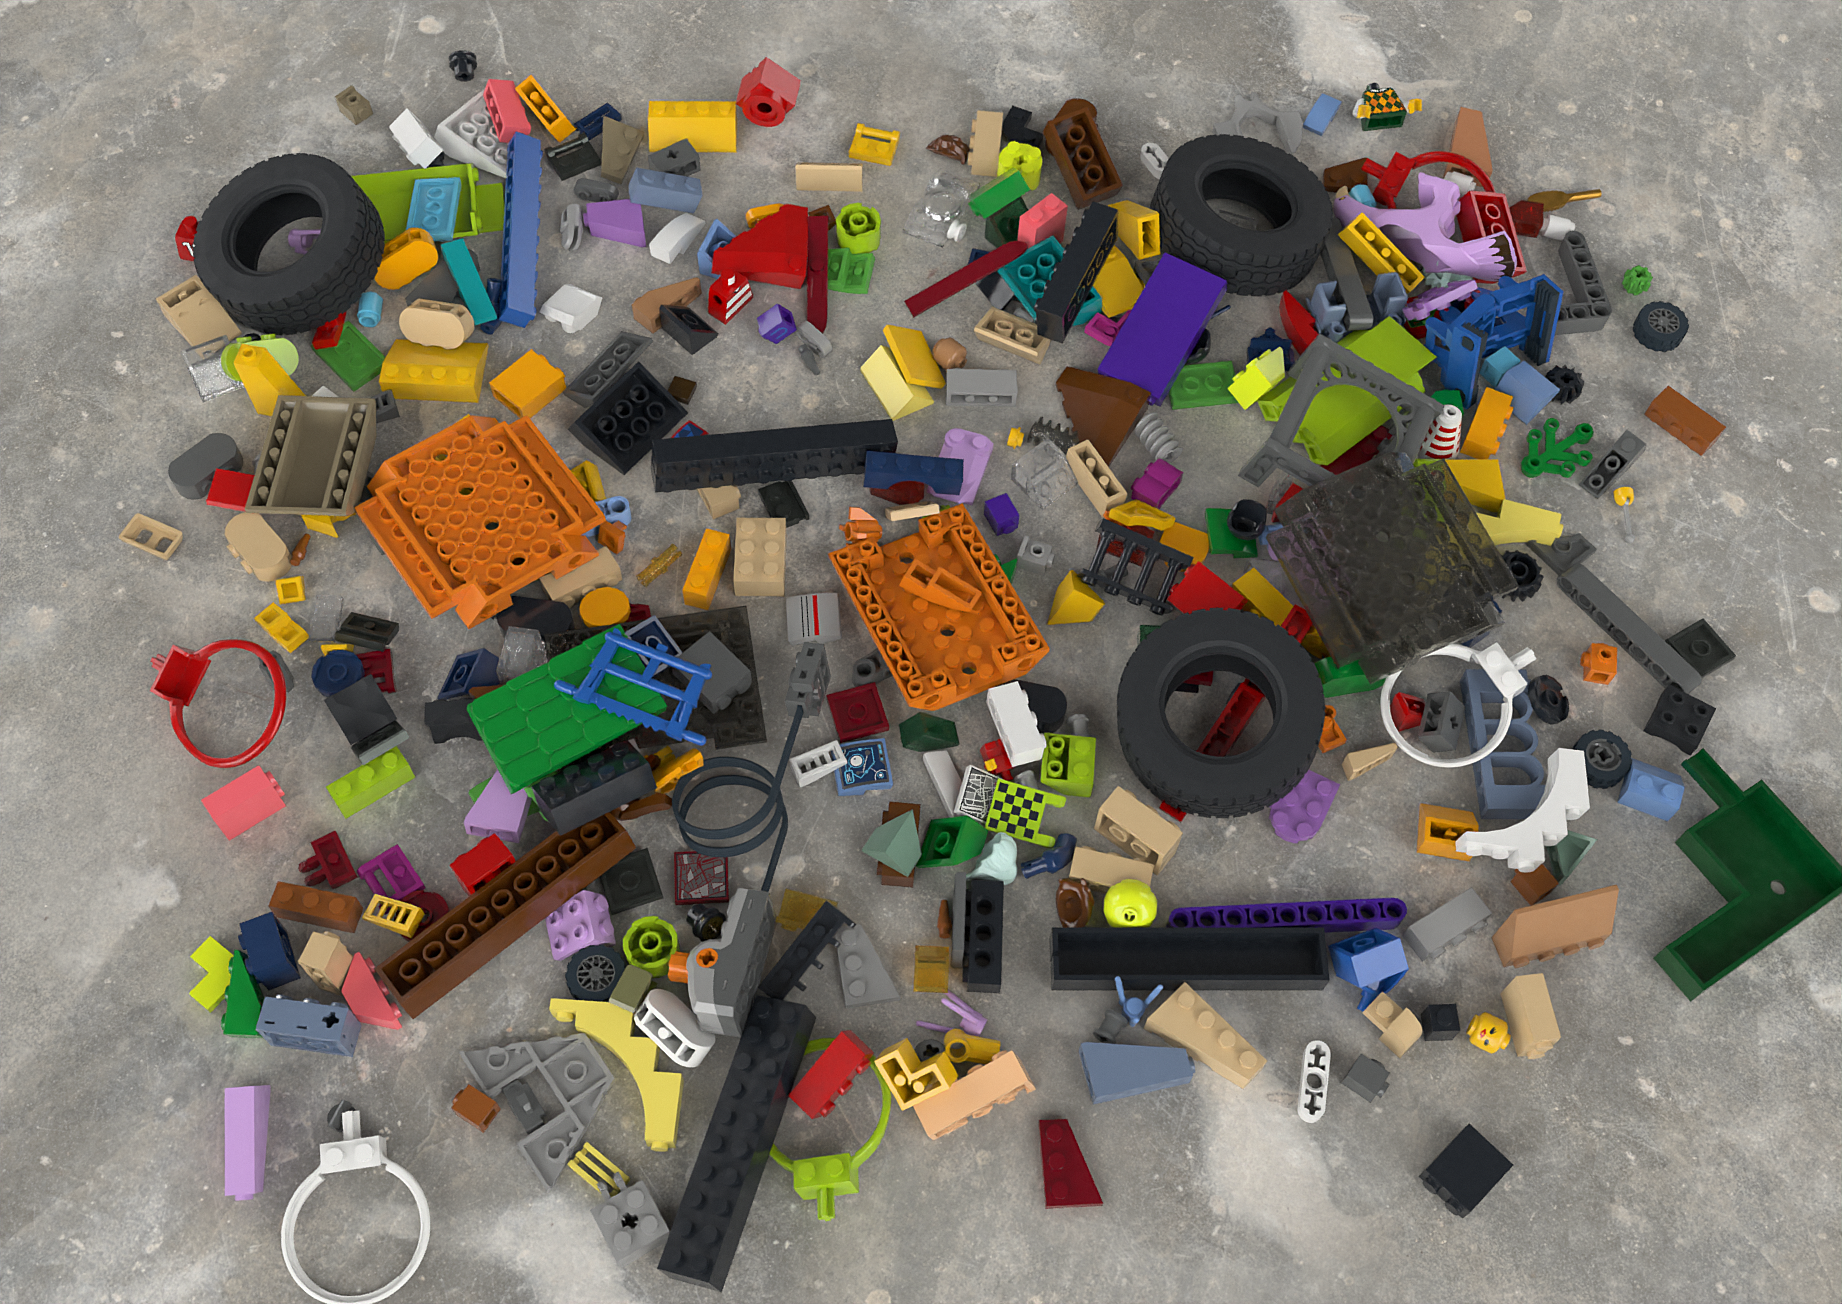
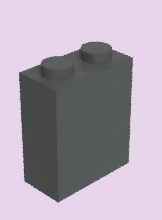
[672,631,752,714]

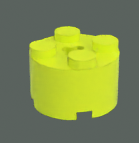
[997,141,1042,192]

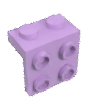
[545,890,616,961]

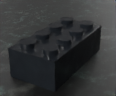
[531,740,657,836]

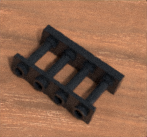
[1077,518,1194,616]

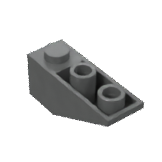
[1579,430,1646,499]

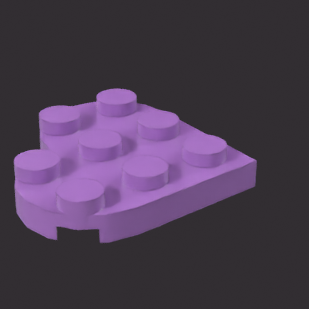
[1402,280,1478,320]
[1269,770,1340,843]

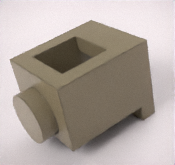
[335,85,373,125]

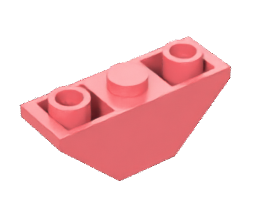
[341,952,402,1030]

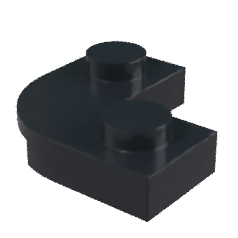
[1002,105,1044,148]

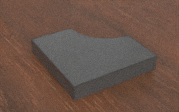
[1526,533,1597,576]

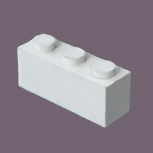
[389,108,443,169]
[986,681,1046,767]

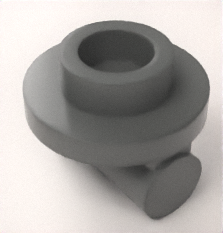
[327,1099,356,1132]

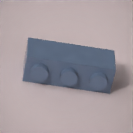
[628,167,703,213]

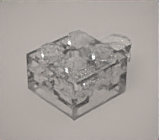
[496,626,549,685]

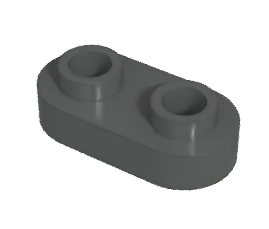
[574,178,619,202]

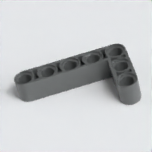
[1555,231,1612,335]

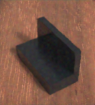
[975,270,1020,311]

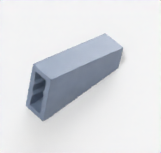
[1078,1042,1195,1105]

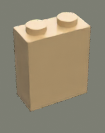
[1500,973,1561,1059]

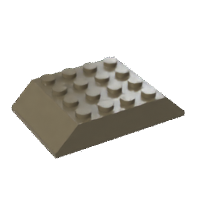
[245,395,377,516]

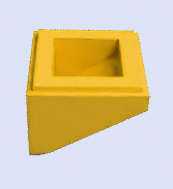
[275,576,306,605]
[321,643,354,656]

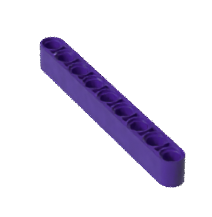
[1166,898,1407,933]

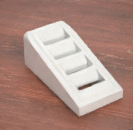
[789,740,847,788]

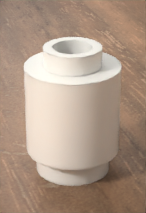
[1444,171,1477,197]
[1539,214,1575,241]

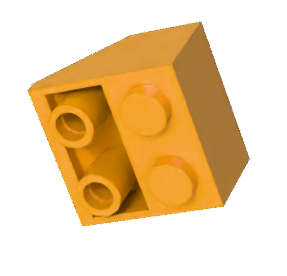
[1416,803,1479,862]

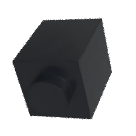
[1421,1004,1461,1041]

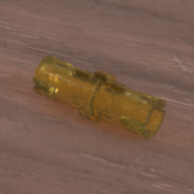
[636,544,682,588]

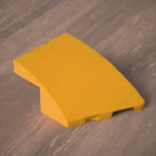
[652,748,704,794]

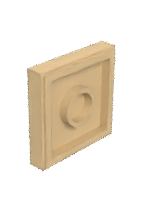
[884,500,940,521]

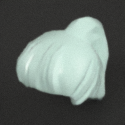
[966,832,1017,885]

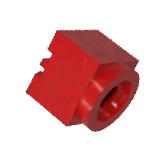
[736,57,801,127]

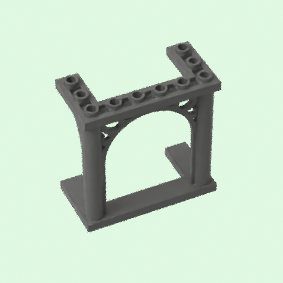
[1238,334,1444,547]

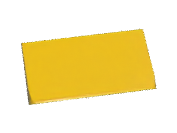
[570,460,606,502]

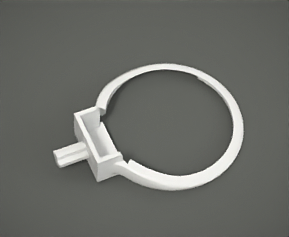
[1380,642,1536,767]
[281,1110,430,1304]

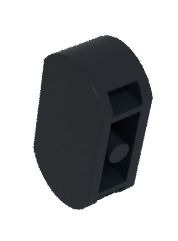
[496,596,575,650]
[990,679,1067,734]

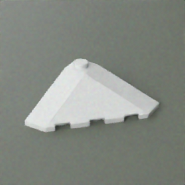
[434,89,508,178]

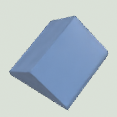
[697,219,736,279]
[1495,361,1560,425]

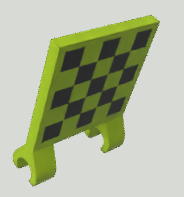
[984,778,1066,848]

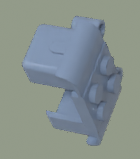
[1305,272,1408,343]

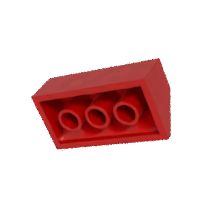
[1456,190,1527,284]

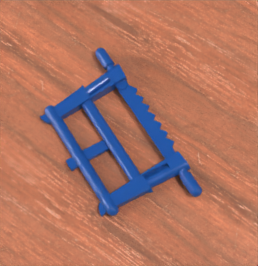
[554,627,712,746]

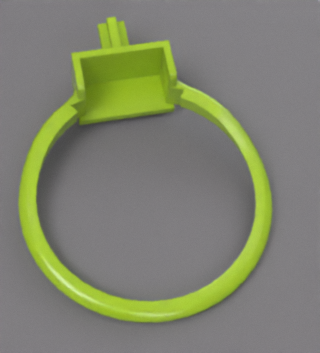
[769,1038,891,1221]

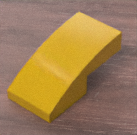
[254,602,310,654]

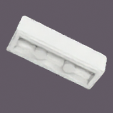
[923,750,962,817]

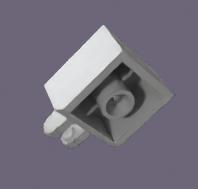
[590,1171,670,1268]

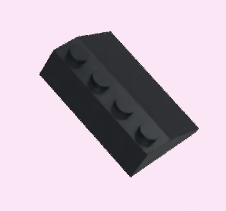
[568,361,688,475]

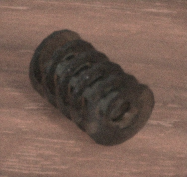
[1027,416,1080,457]

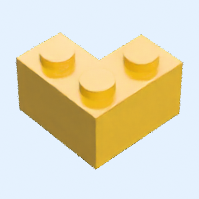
[874,1038,958,1111]

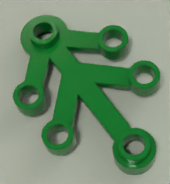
[1521,418,1594,478]

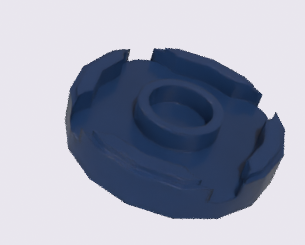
[311,650,365,697]

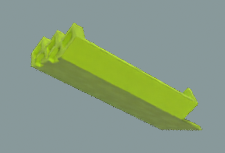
[351,163,505,244]
[1257,316,1437,465]

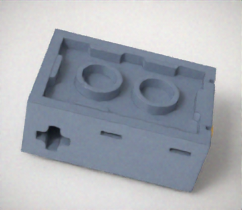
[256,994,362,1057]

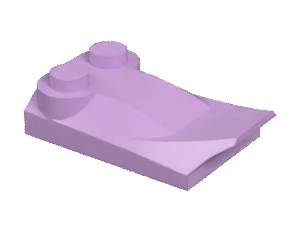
[927,428,994,505]

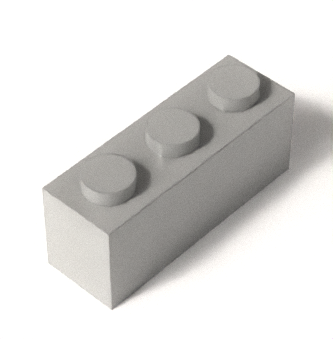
[946,368,1017,407]
[1402,887,1492,962]

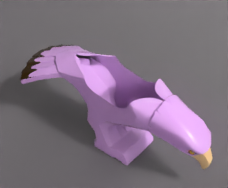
[1333,172,1517,282]

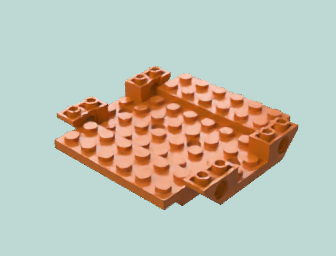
[354,415,606,630]

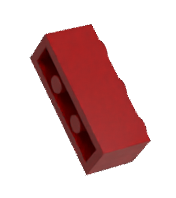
[788,1030,874,1119]

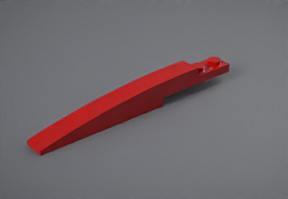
[1159,604,1317,823]

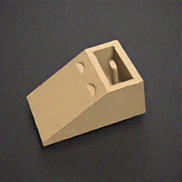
[156,275,242,358]

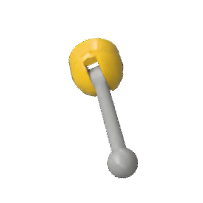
[1613,487,1635,543]

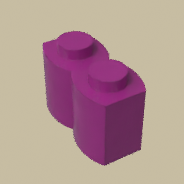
[1131,458,1183,509]

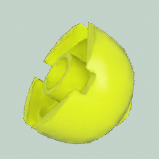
[1104,879,1157,927]

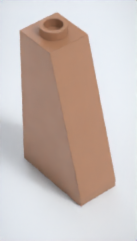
[1443,107,1493,187]

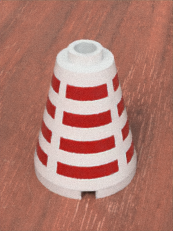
[1417,405,1462,460]

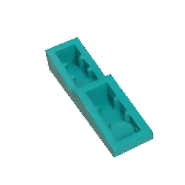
[441,238,497,325]

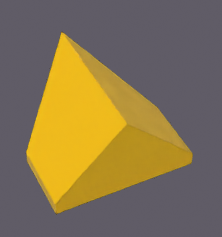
[1047,570,1106,625]

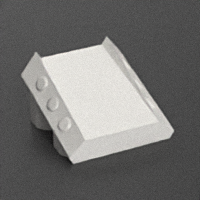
[539,284,602,333]

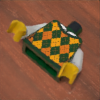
[1353,82,1422,132]

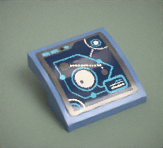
[831,738,893,796]

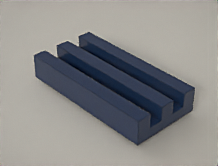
[574,102,622,141]

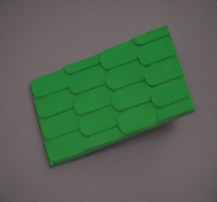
[467,624,667,795]

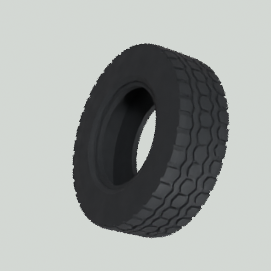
[1150,134,1333,296]
[193,153,385,335]
[1117,608,1325,819]

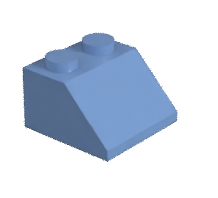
[1617,758,1685,821]

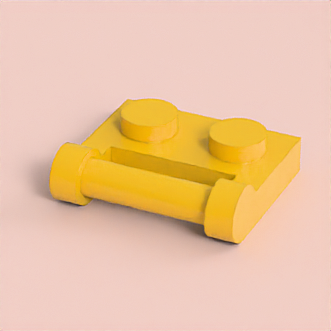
[849,123,900,166]

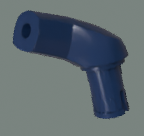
[480,278,503,335]
[1021,833,1077,879]

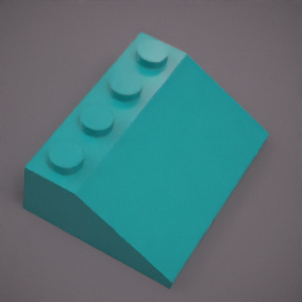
[997,235,1102,326]

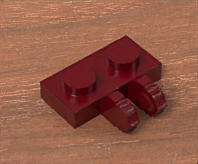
[298,830,358,890]

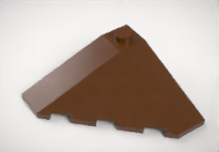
[1055,366,1151,467]

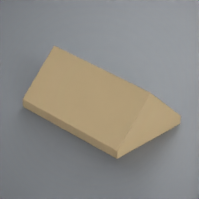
[796,162,863,192]
[974,307,1051,365]

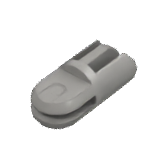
[560,204,583,251]

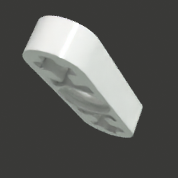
[1297,1040,1331,1123]

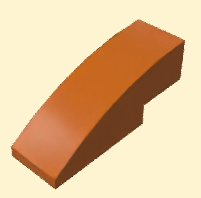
[899,559,982,612]

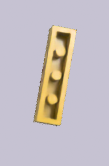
[1338,212,1425,294]

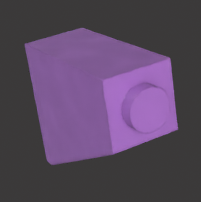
[583,199,646,247]

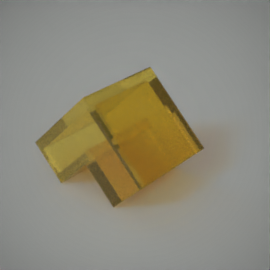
[914,945,949,993]

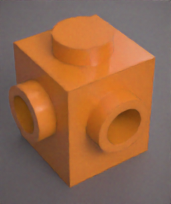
[1580,643,1617,685]

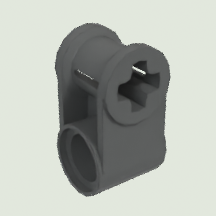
[852,648,892,687]

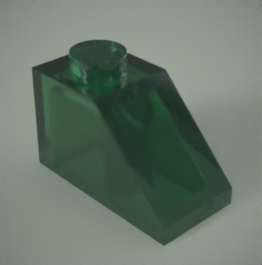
[898,712,960,752]

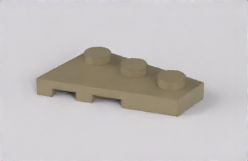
[601,116,644,184]

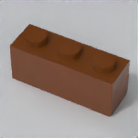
[1644,385,1726,456]
[268,881,364,934]

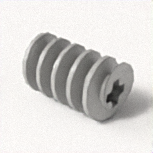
[1134,412,1183,464]

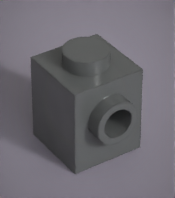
[1341,1054,1390,1102]

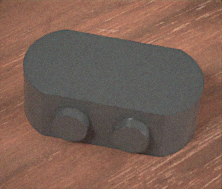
[168,433,243,500]

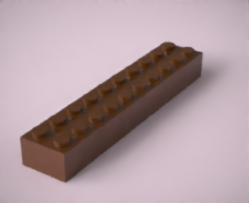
[374,812,636,1019]

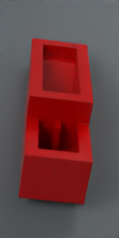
[1279,290,1319,356]

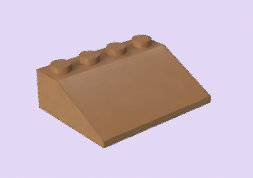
[1492,884,1619,968]

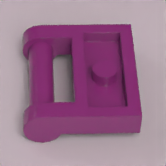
[356,844,426,915]

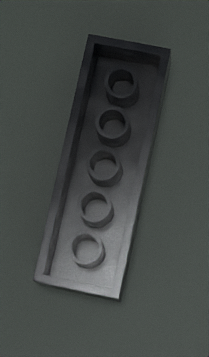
[1034,201,1118,344]

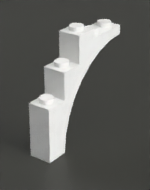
[1455,748,1590,873]

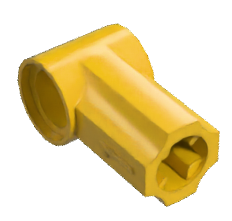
[944,1029,1001,1064]

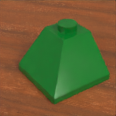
[915,816,988,868]

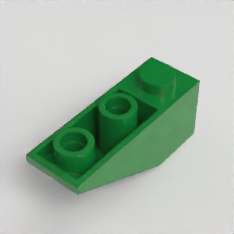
[221,950,265,1038]

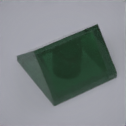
[984,196,1028,248]

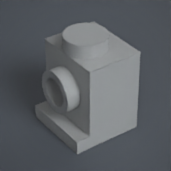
[1017,535,1055,576]

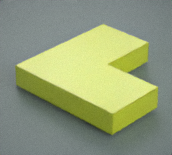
[188,936,234,1013]

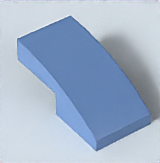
[1303,93,1342,136]

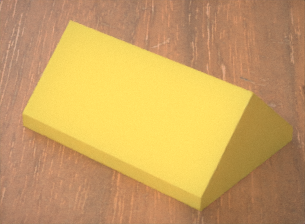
[860,345,934,421]

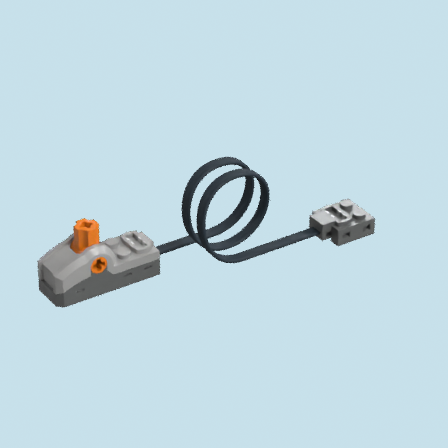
[668,642,831,1037]

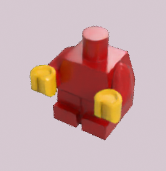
[980,738,1016,781]

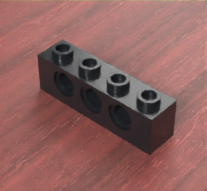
[962,880,1004,993]

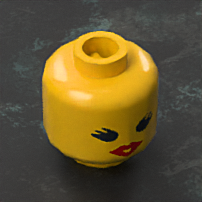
[1466,1012,1511,1054]

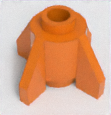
[839,507,882,547]

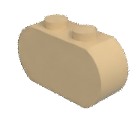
[399,299,474,349]
[225,512,292,581]

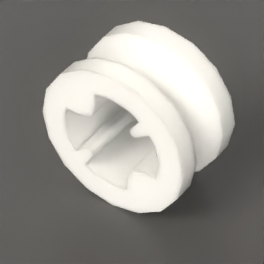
[947,220,967,243]

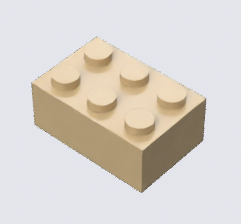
[733,518,787,597]
[1094,786,1183,876]

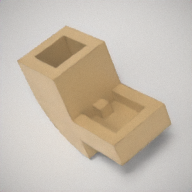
[1363,991,1422,1058]

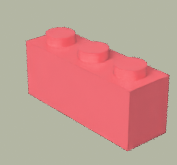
[483,79,531,143]

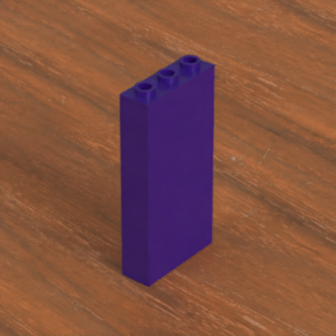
[1097,253,1227,407]

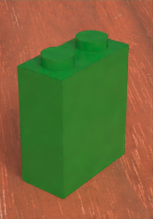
[968,167,1030,219]

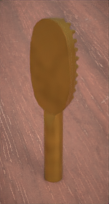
[1527,189,1602,213]

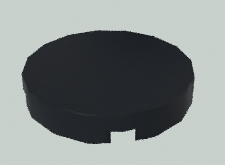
[1528,675,1569,725]

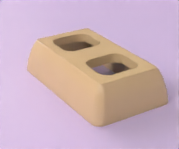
[119,513,183,560]

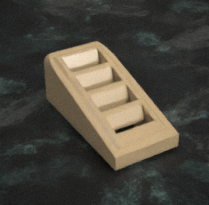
[1342,743,1398,781]

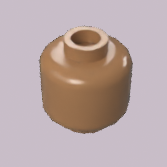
[933,337,967,371]

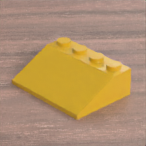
[379,339,489,403]

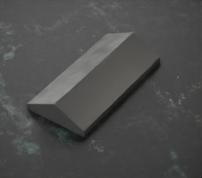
[563,331,654,408]

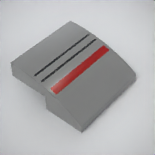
[786,593,842,646]

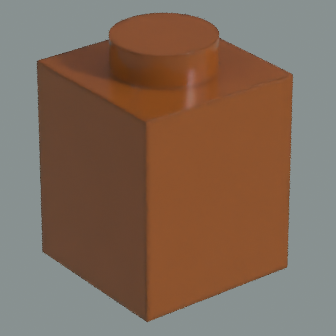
[1510,864,1559,906]
[451,1084,501,1133]

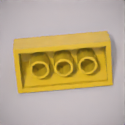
[648,101,737,152]

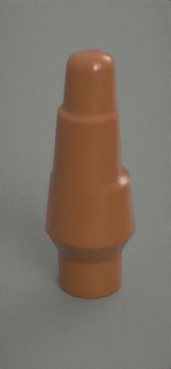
[290,533,311,566]
[937,899,952,939]

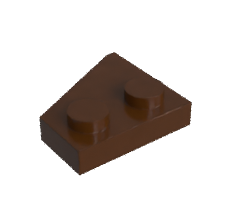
[1323,157,1368,194]

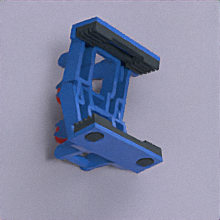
[1424,274,1564,409]

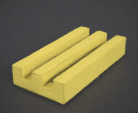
[567,1142,630,1198]

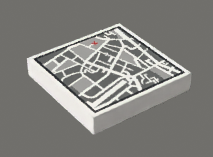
[953,765,1004,827]

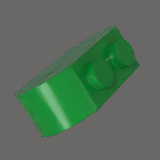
[1315,649,1389,698]

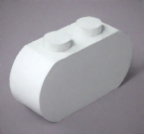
[634,989,716,1067]

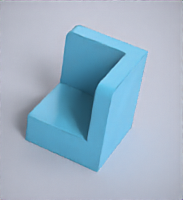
[1479,346,1520,388]

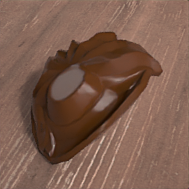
[926,135,970,165]
[1055,878,1095,927]

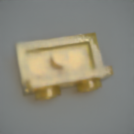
[775,888,839,931]

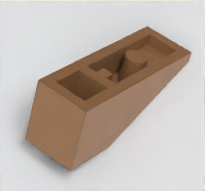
[632,277,702,334]

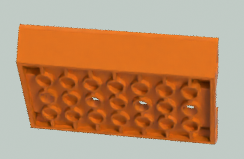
[828,503,1050,711]

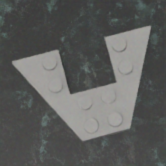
[459,1033,616,1193]

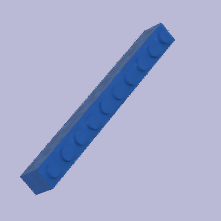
[499,131,543,328]

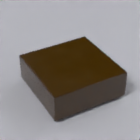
[667,376,697,405]

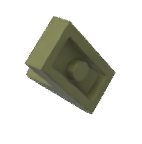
[609,964,658,1013]

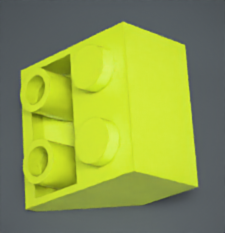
[1227,347,1285,410]

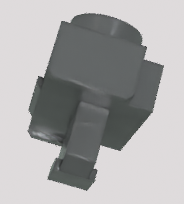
[502,1079,547,1135]

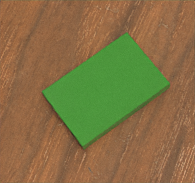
[311,320,386,392]
[1168,361,1239,410]

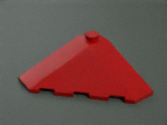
[711,203,808,289]

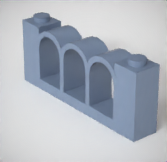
[1460,669,1546,819]

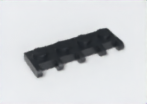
[758,900,857,1001]

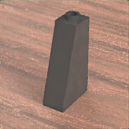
[405,249,480,306]

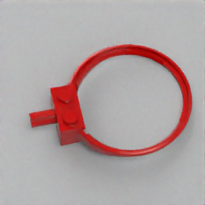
[1361,151,1496,209]
[150,639,286,768]

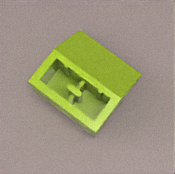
[1041,733,1096,798]

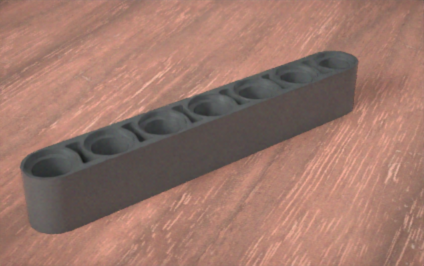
[1320,217,1373,331]
[1556,563,1702,694]

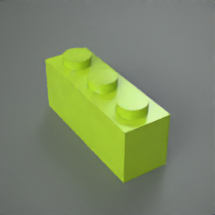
[326,746,415,819]

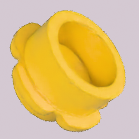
[1007,427,1024,449]

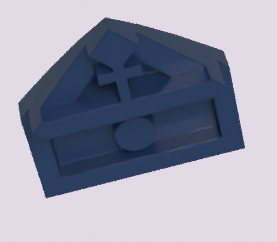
[1247,327,1295,371]

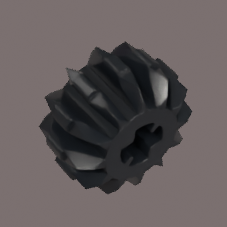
[1545,364,1585,405]

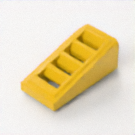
[362,894,424,938]

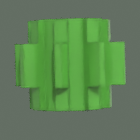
[1622,265,1653,295]

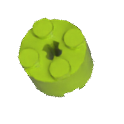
[836,202,881,254]
[623,916,680,979]

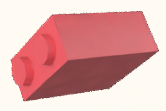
[1017,193,1068,248]
[201,765,286,841]

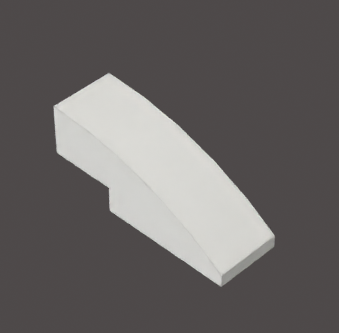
[649,213,706,264]

